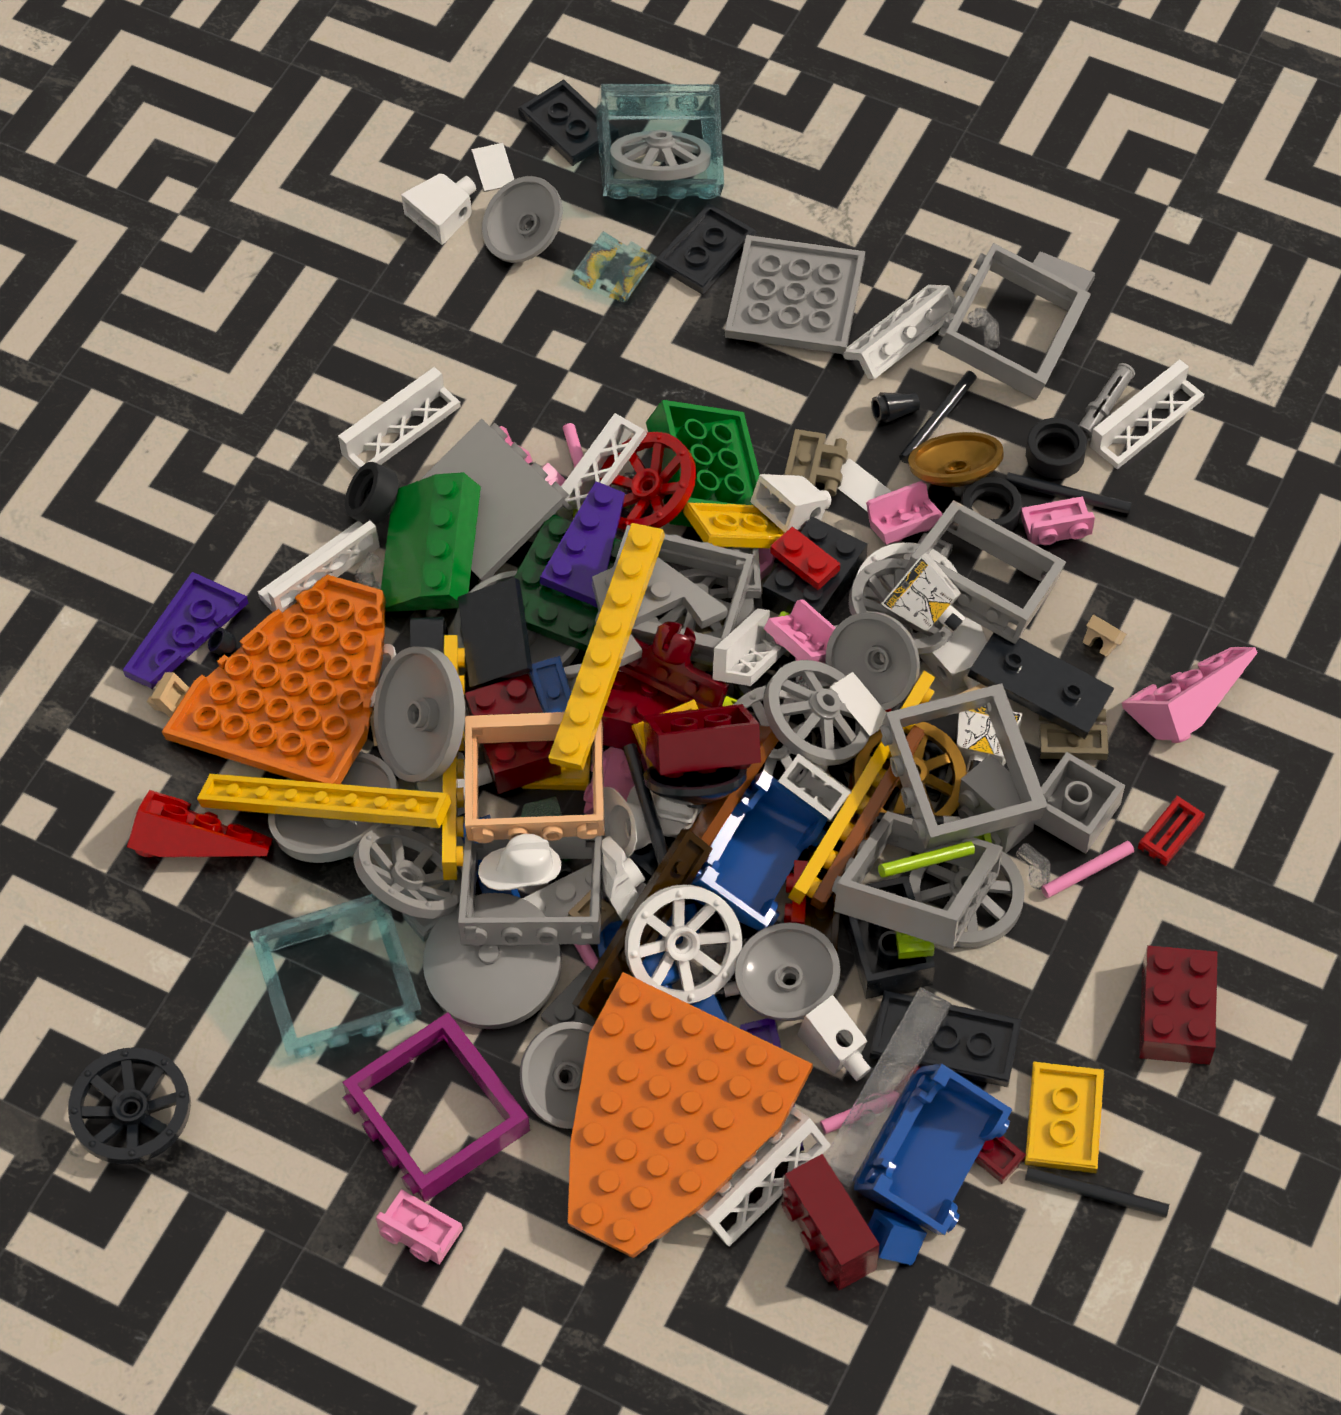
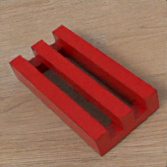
[1138,796,1205,866]

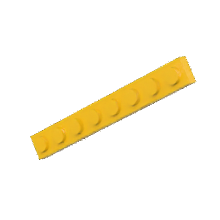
[548,523,665,771]
[442,635,465,880]
[788,671,935,905]
[197,774,451,828]

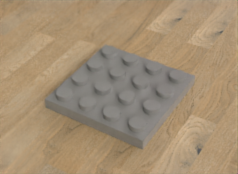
[725,235,865,354]

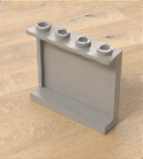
[420,418,573,581]

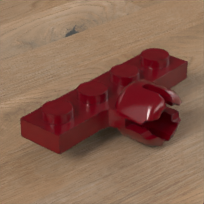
[618,621,730,709]

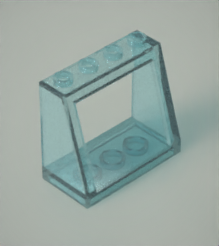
[596,84,724,199]
[250,894,421,1059]

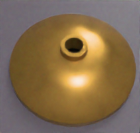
[908,432,1004,487]

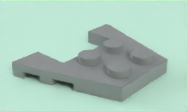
[592,557,728,667]

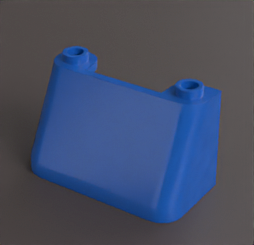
[690,771,828,931]
[854,1064,1012,1235]

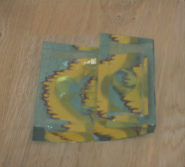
[571,231,656,302]

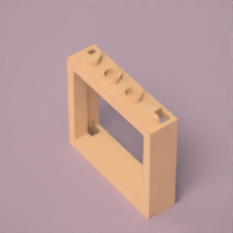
[465,712,605,843]

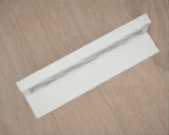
[843,285,956,379]
[1090,359,1204,469]
[338,367,461,469]
[554,413,647,521]
[258,520,380,612]
[713,608,787,686]
[696,1107,831,1246]

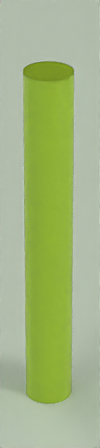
[878,841,975,878]

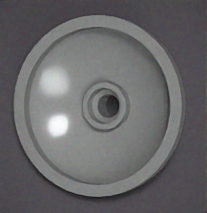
[482,176,563,263]
[826,611,920,710]
[735,923,840,1021]
[520,1022,593,1129]

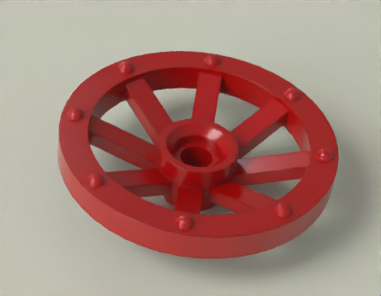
[600,432,696,533]

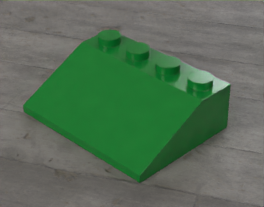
[646,400,760,527]
[381,472,481,612]

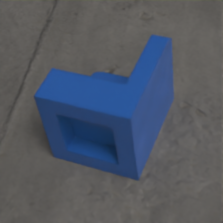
[868,1209,927,1265]

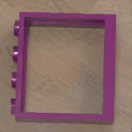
[342,1012,531,1202]

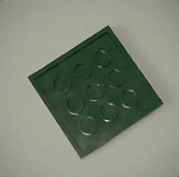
[515,515,668,652]

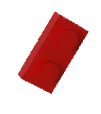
[770,526,840,590]
[784,860,808,925]

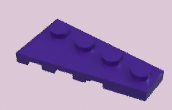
[540,481,625,608]
[123,572,248,689]

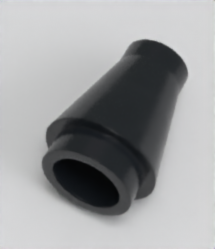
[871,392,920,423]

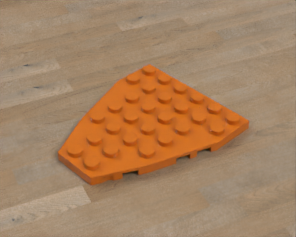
[162,575,386,784]
[568,972,813,1258]

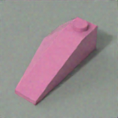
[1122,647,1257,743]

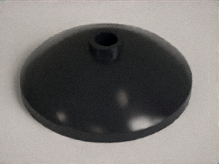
[644,766,747,809]

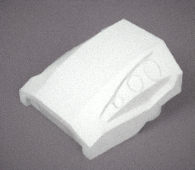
[602,836,646,922]

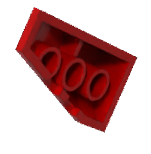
[127,790,273,857]

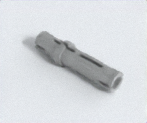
[1078,363,1135,441]

